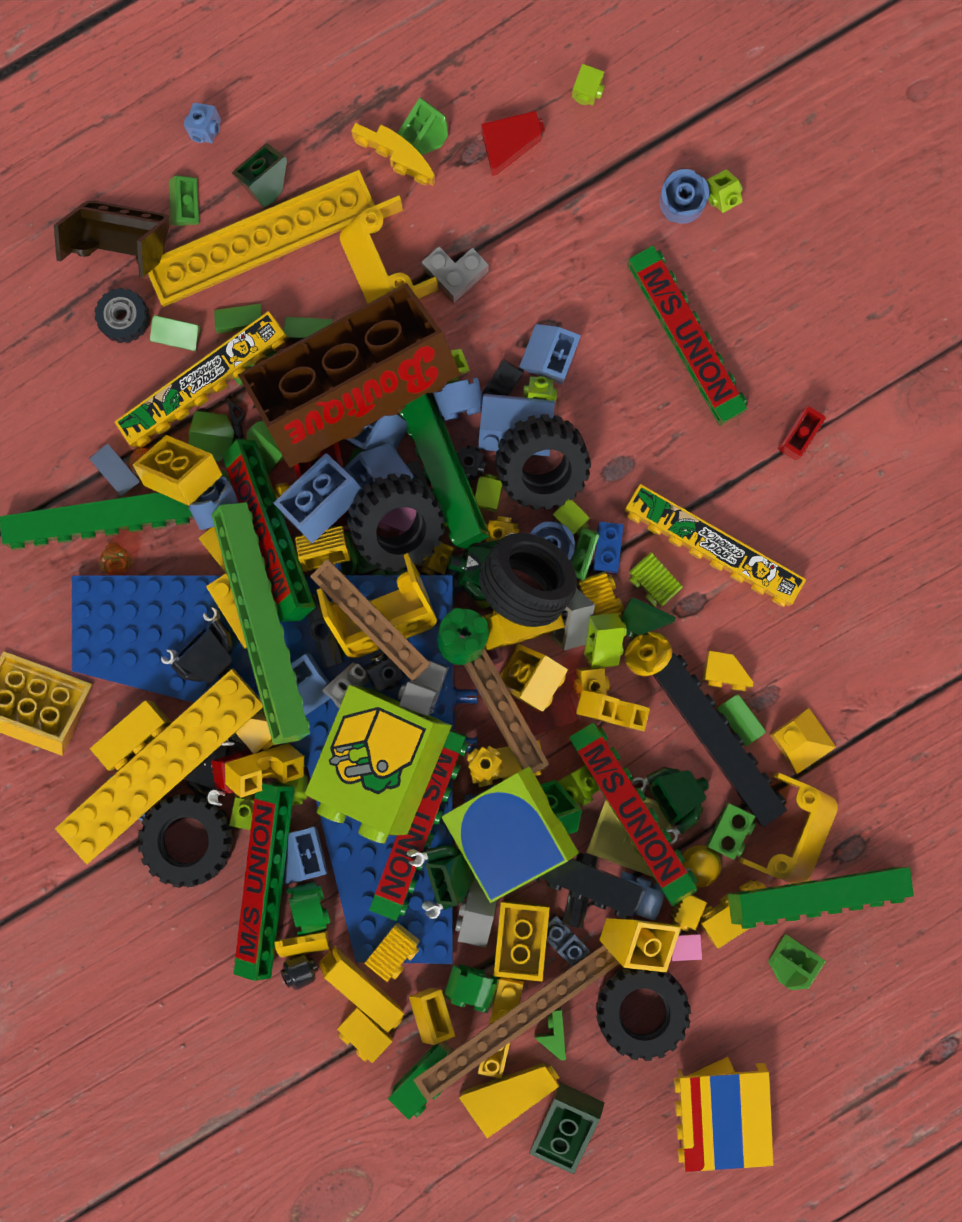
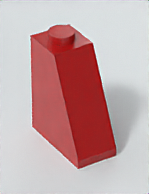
[481,111,545,176]

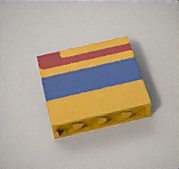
[673,1063,774,1172]

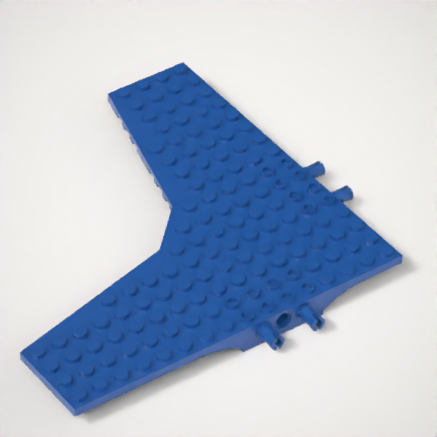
[72,563,478,964]

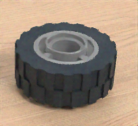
[94,288,150,343]

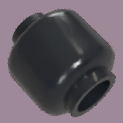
[280,954,318,990]

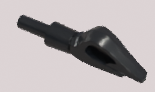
[226,398,245,440]

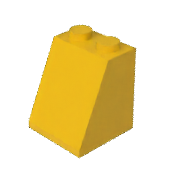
[599,918,681,972]

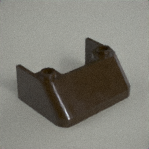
[54,201,170,277]

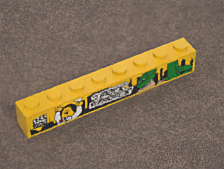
[114,311,289,448]
[624,484,806,607]

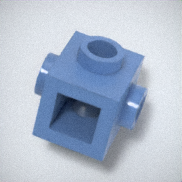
[184,103,221,143]

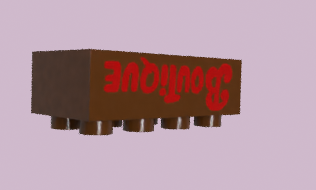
[238,283,461,468]

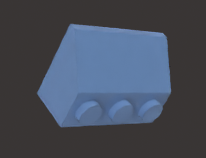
[478,394,555,456]

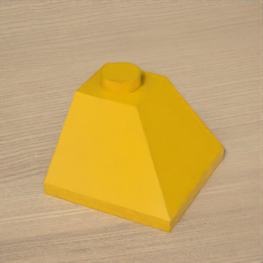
[769,708,836,774]

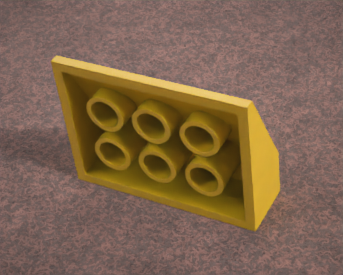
[0,651,92,756]

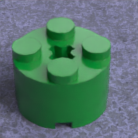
[436,608,489,665]
[286,881,330,936]
[445,964,499,1013]

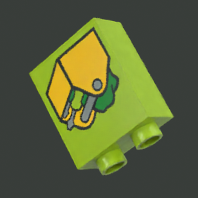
[304,685,452,844]

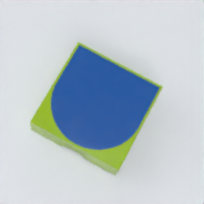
[442,766,579,903]

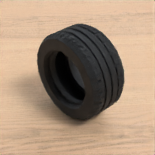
[479,533,577,627]

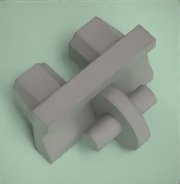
[322,662,369,708]

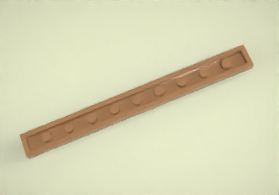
[413,945,620,1101]

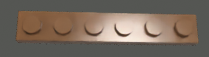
[310,559,431,681]
[464,648,549,773]

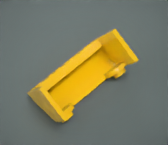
[340,196,438,304]
[317,553,437,658]
[737,772,838,884]

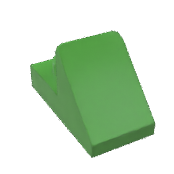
[534,1007,566,1060]

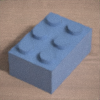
[274,453,363,543]

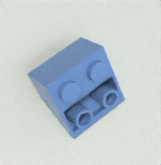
[519,324,581,385]
[345,414,408,451]
[344,443,415,491]
[291,654,331,716]
[283,826,329,885]

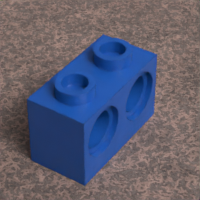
[592,522,624,575]

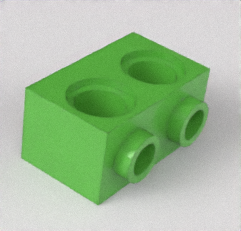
[705,803,756,860]

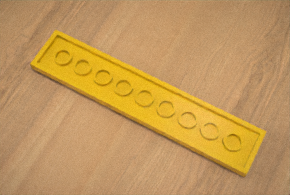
[148,170,375,307]
[55,668,263,865]

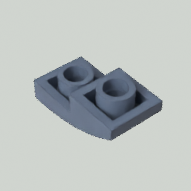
[89,444,140,497]
[546,914,591,967]

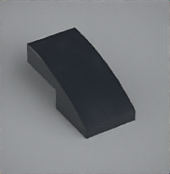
[482,359,524,396]

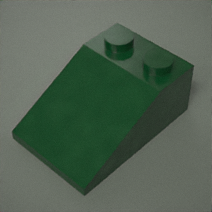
[529,1082,605,1174]

